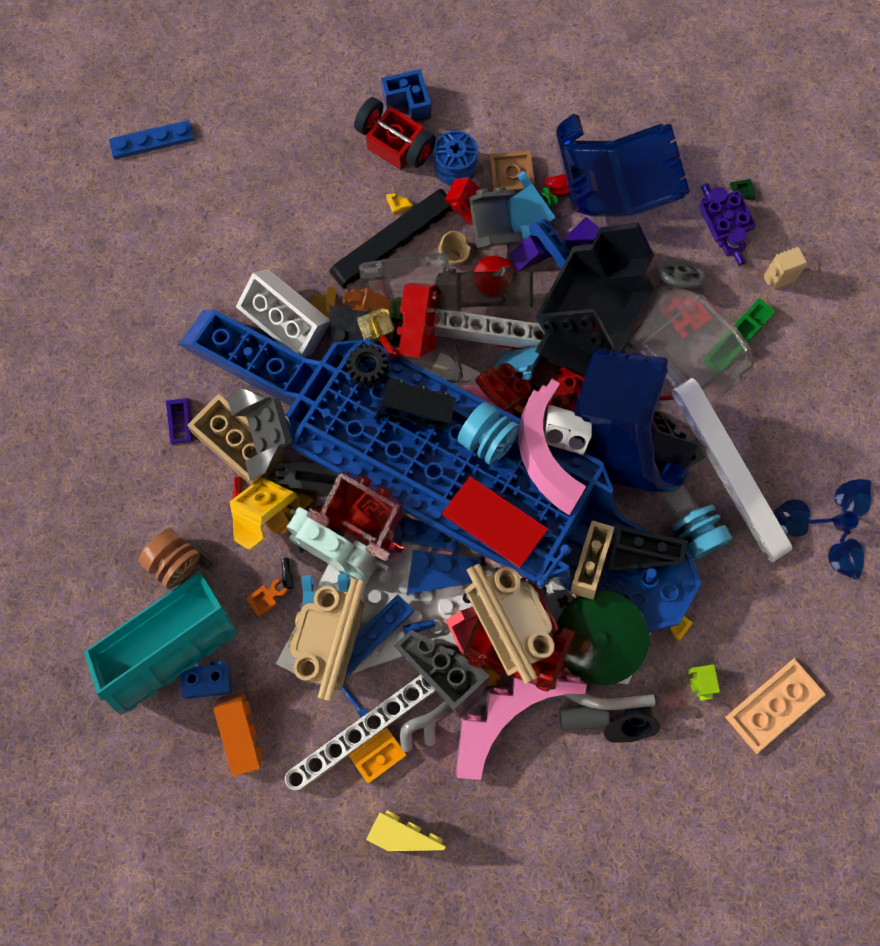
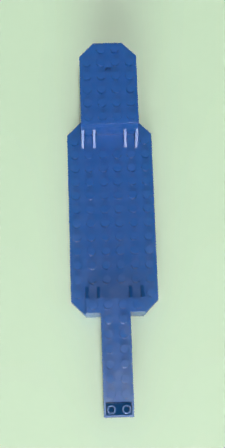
[179,310,701,633]

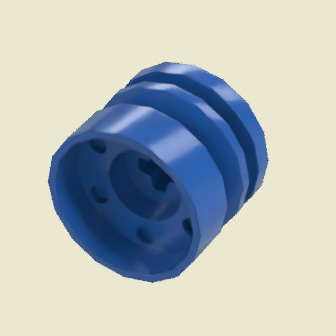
[434,130,478,186]

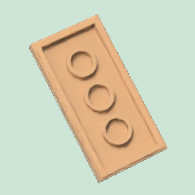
[725,658,826,754]

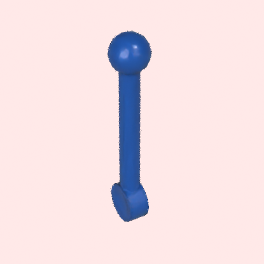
[537,544,571,588]
[342,684,367,718]

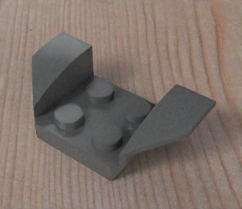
[227,388,292,481]

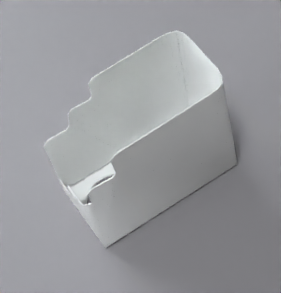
[543,405,592,455]

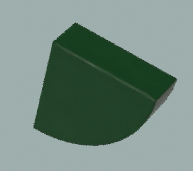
[730,179,756,200]

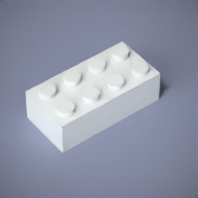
[236,269,330,357]

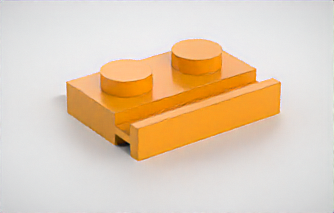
[348,727,407,784]

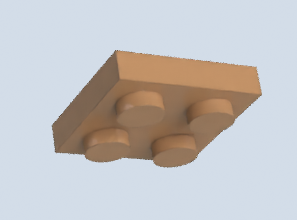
[489,151,535,193]

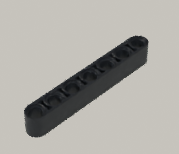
[329,189,453,289]

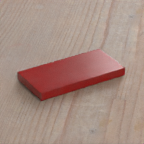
[442,476,548,569]

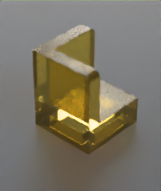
[356,308,395,341]

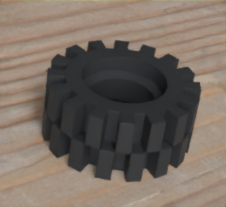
[346,343,389,388]

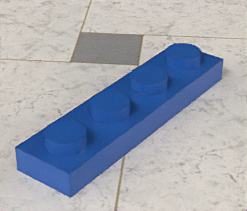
[109,120,194,160]
[346,594,414,677]

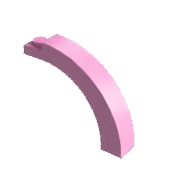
[518,379,586,515]

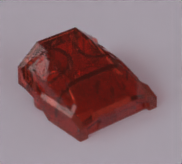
[475,363,532,412]

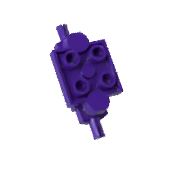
[699,183,756,266]

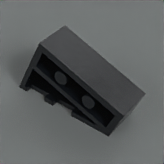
[329,305,401,347]
[374,379,456,430]
[633,406,698,469]
[607,525,688,573]

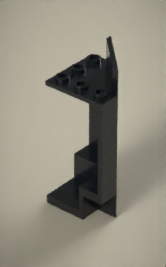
[535,222,654,381]

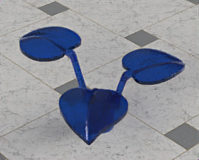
[773,479,871,579]

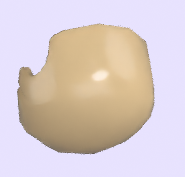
[439,231,471,266]

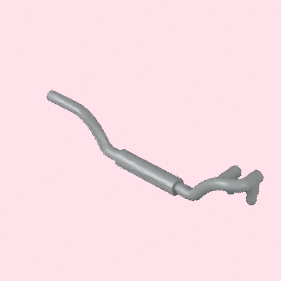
[400,686,655,752]

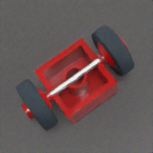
[354,97,436,170]

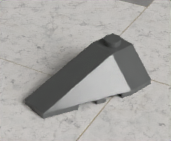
[394,630,490,718]

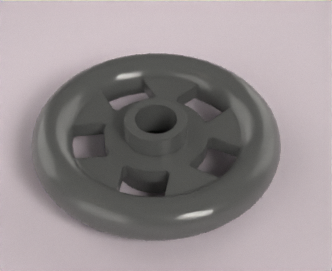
[657,260,708,290]

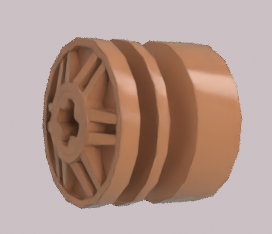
[138,528,201,590]

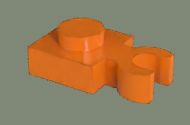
[246,578,289,618]

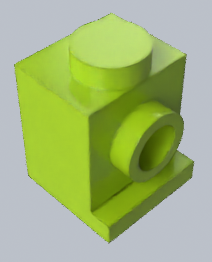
[687,664,720,701]

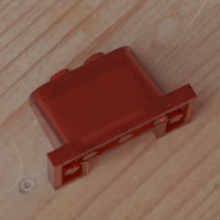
[307,471,404,561]

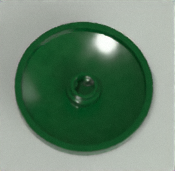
[555,590,650,685]

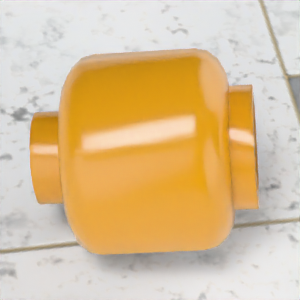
[265,505,294,535]

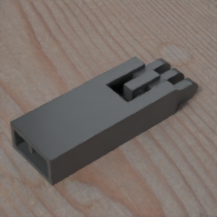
[274,461,357,499]

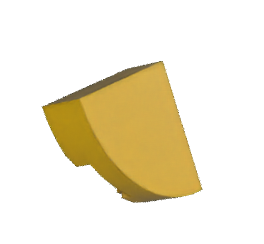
[386,193,413,215]
[670,616,693,641]

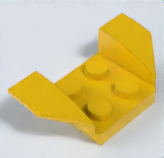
[230,478,314,551]

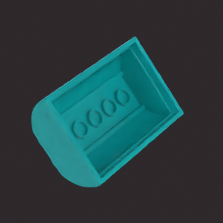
[83,571,238,715]

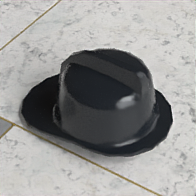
[604,707,660,743]

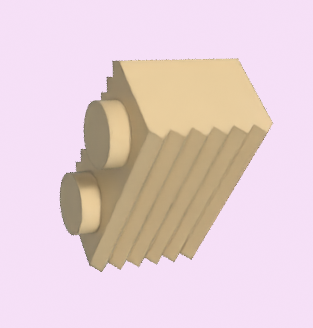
[764,247,807,290]

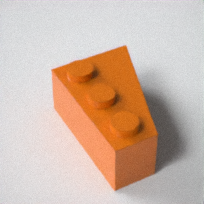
[213,691,264,777]

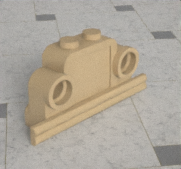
[465,564,554,684]
[288,578,366,702]

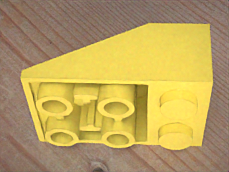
[366,810,446,851]

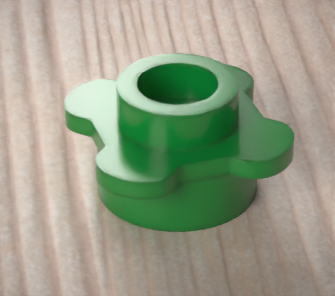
[540,188,558,211]

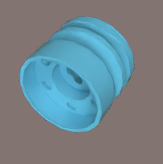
[458,402,520,465]
[672,504,733,561]

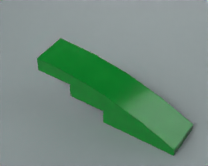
[702,298,776,375]

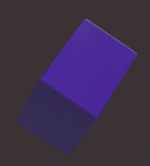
[565,217,600,248]
[509,236,552,272]

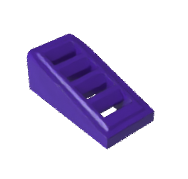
[166,398,193,444]

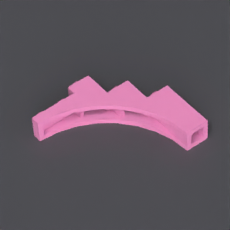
[456,663,586,780]

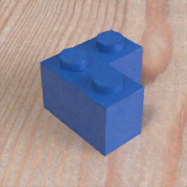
[381,69,431,121]

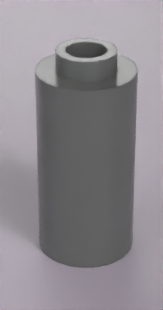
[559,705,613,731]

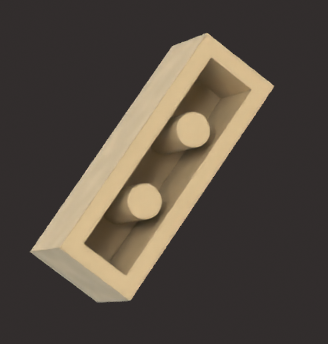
[571,521,614,600]

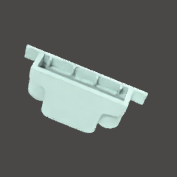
[287,507,391,585]

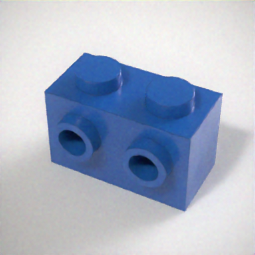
[180,661,232,699]

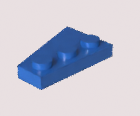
[407,550,481,596]

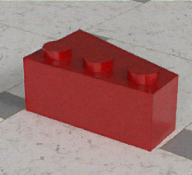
[395,282,439,358]

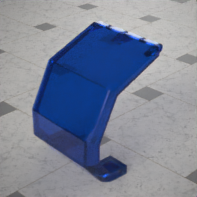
[556,114,690,217]
[573,349,690,492]

